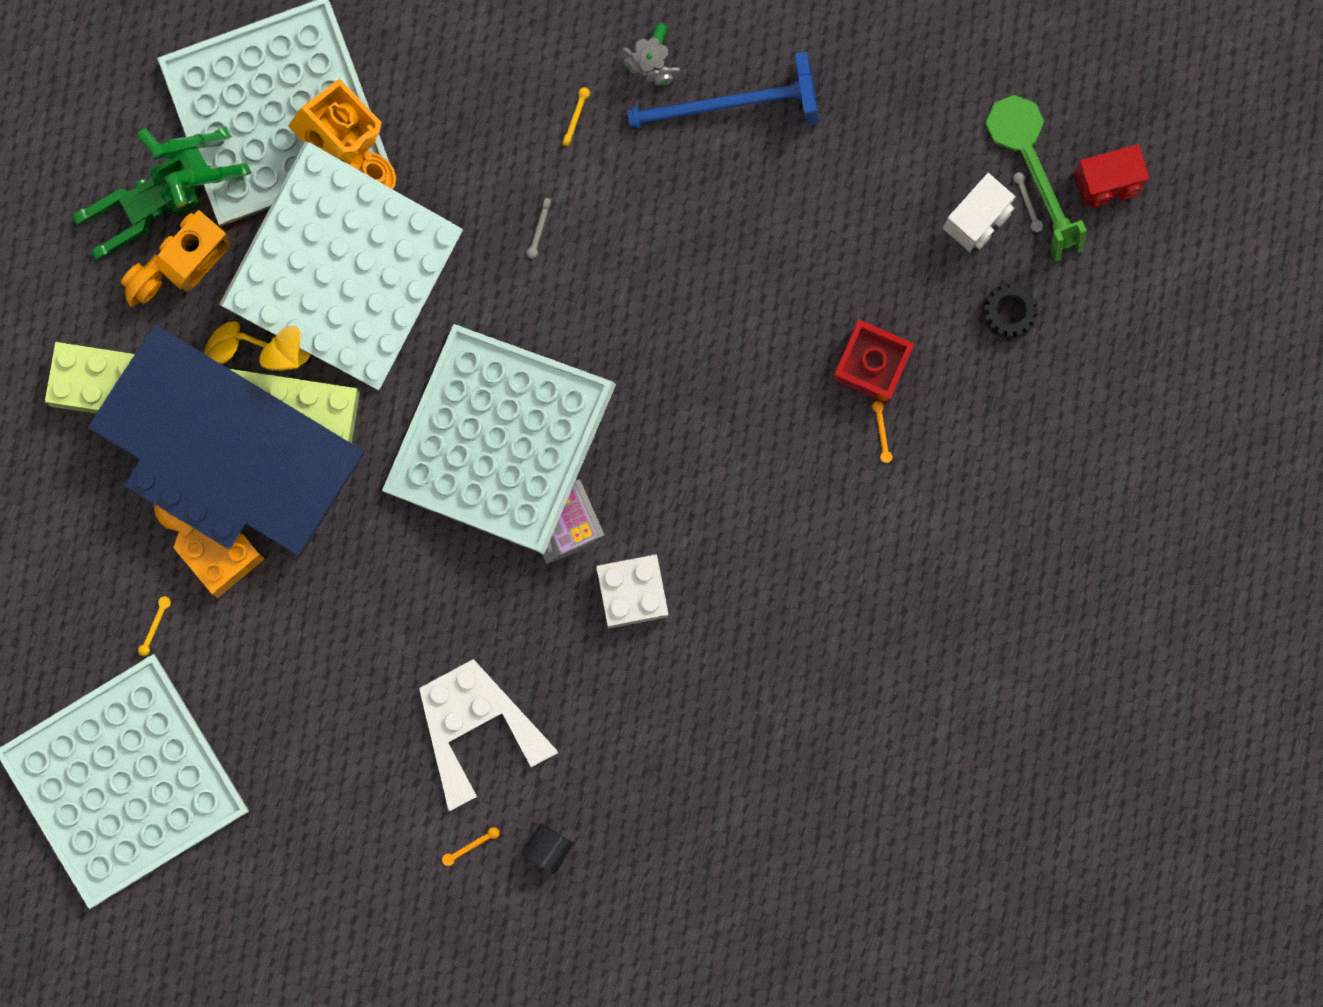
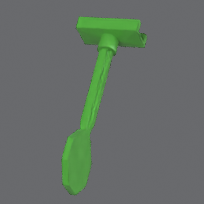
[986,95,1087,262]

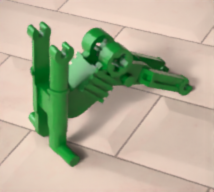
[72,127,252,261]

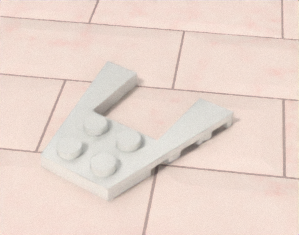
[419,659,558,811]

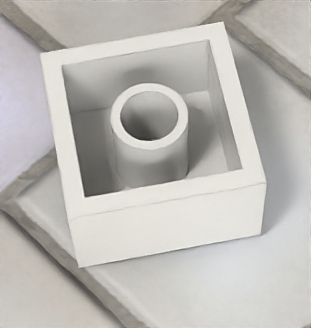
[943,173,1016,252]
[597,554,668,629]

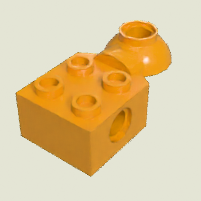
[288,78,396,189]
[121,210,233,307]
[154,504,264,598]

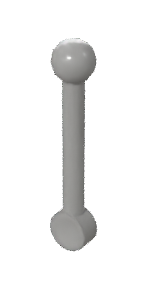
[1013,172,1043,232]
[526,198,552,259]

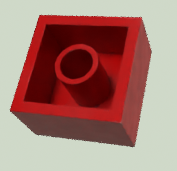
[1073,144,1149,209]
[832,320,914,404]

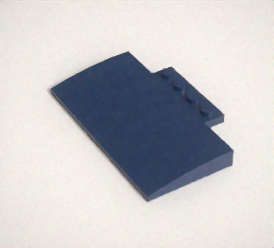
[88,324,365,557]

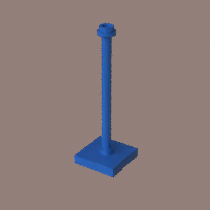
[628,52,820,129]

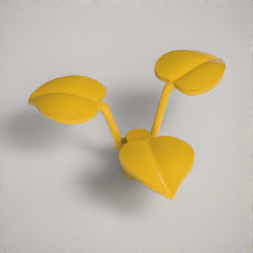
[204,321,310,370]

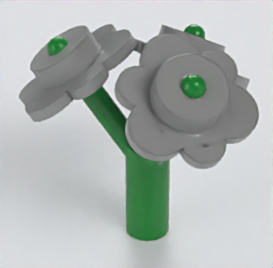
[622,23,680,85]

